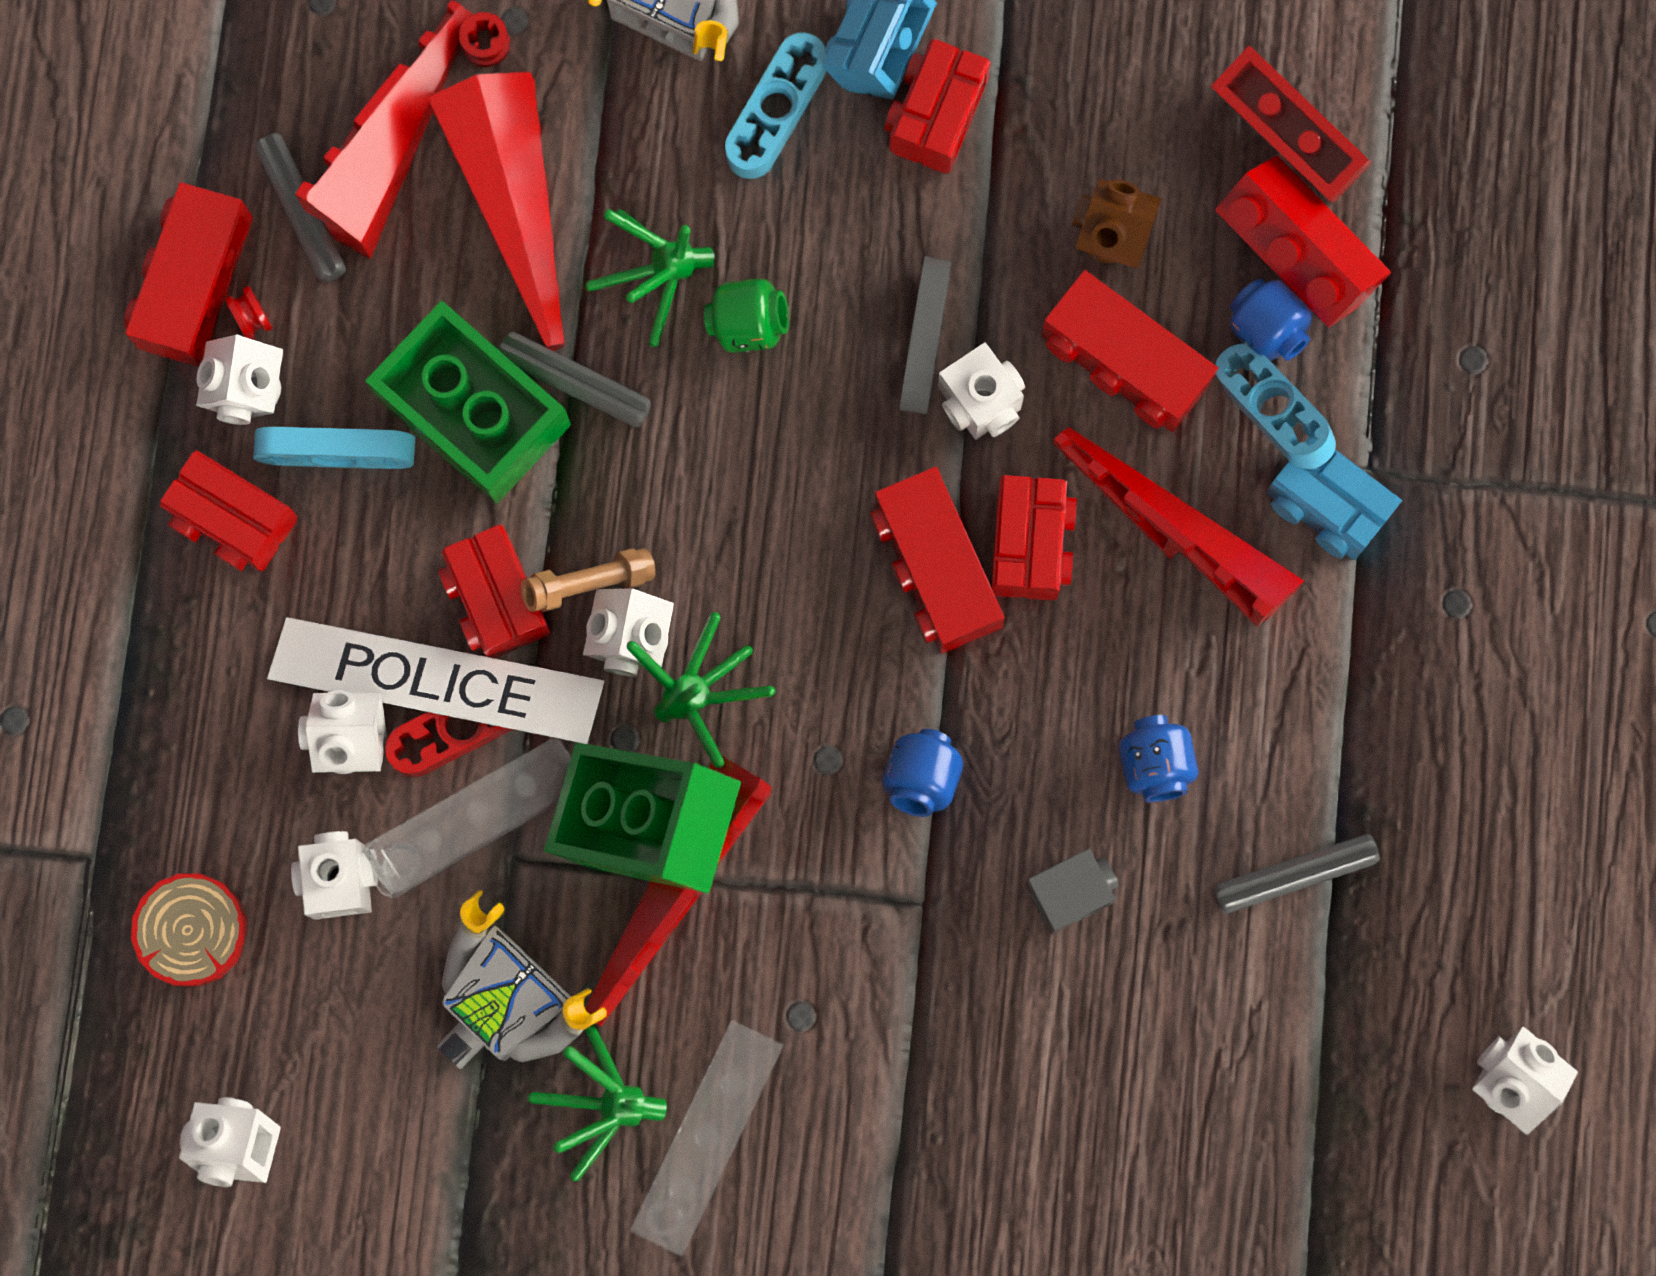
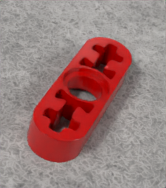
[385,712,514,777]

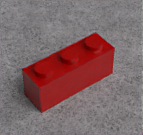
[1210,45,1372,203]
[1215,155,1391,328]
[124,182,253,367]
[1041,270,1218,433]
[869,466,1005,654]

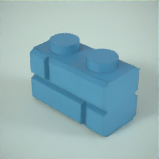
[822,0,937,99]
[1266,437,1402,561]

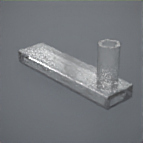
[363,738,571,899]
[630,1020,784,1257]

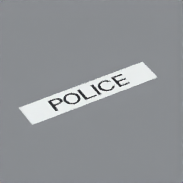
[267,617,604,744]

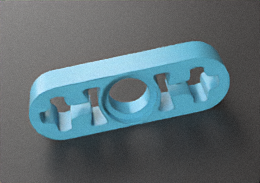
[725,33,826,179]
[1215,344,1336,469]
[253,427,415,469]

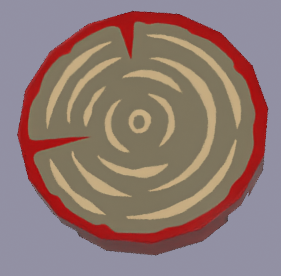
[131,873,248,987]

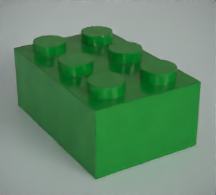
[365,300,571,505]
[543,742,741,894]

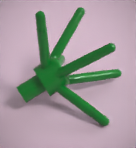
[585,209,714,347]
[626,612,775,768]
[527,1025,667,1182]

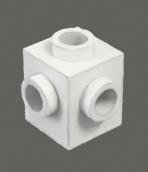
[196,335,283,425]
[938,342,1025,440]
[583,588,674,677]
[298,690,387,774]
[291,831,378,920]
[1472,1027,1578,1135]
[179,1097,281,1187]

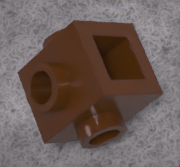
[1072,178,1162,269]

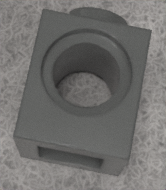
[1025,848,1119,935]

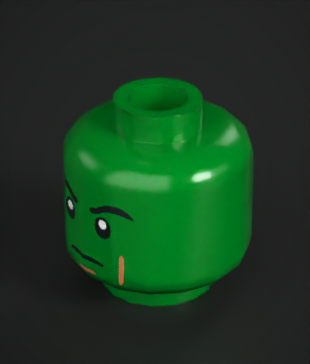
[704,278,789,353]

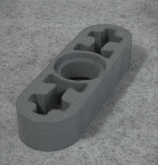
[900,256,952,415]

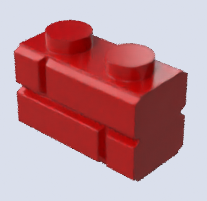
[884,39,991,174]
[159,450,298,572]
[991,475,1077,600]
[437,524,551,659]

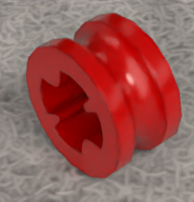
[459,12,510,67]
[225,286,273,340]

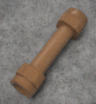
[521,548,655,612]

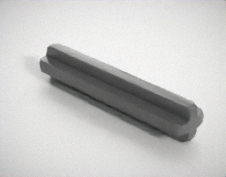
[255,133,346,283]
[499,332,651,427]
[1214,834,1380,914]

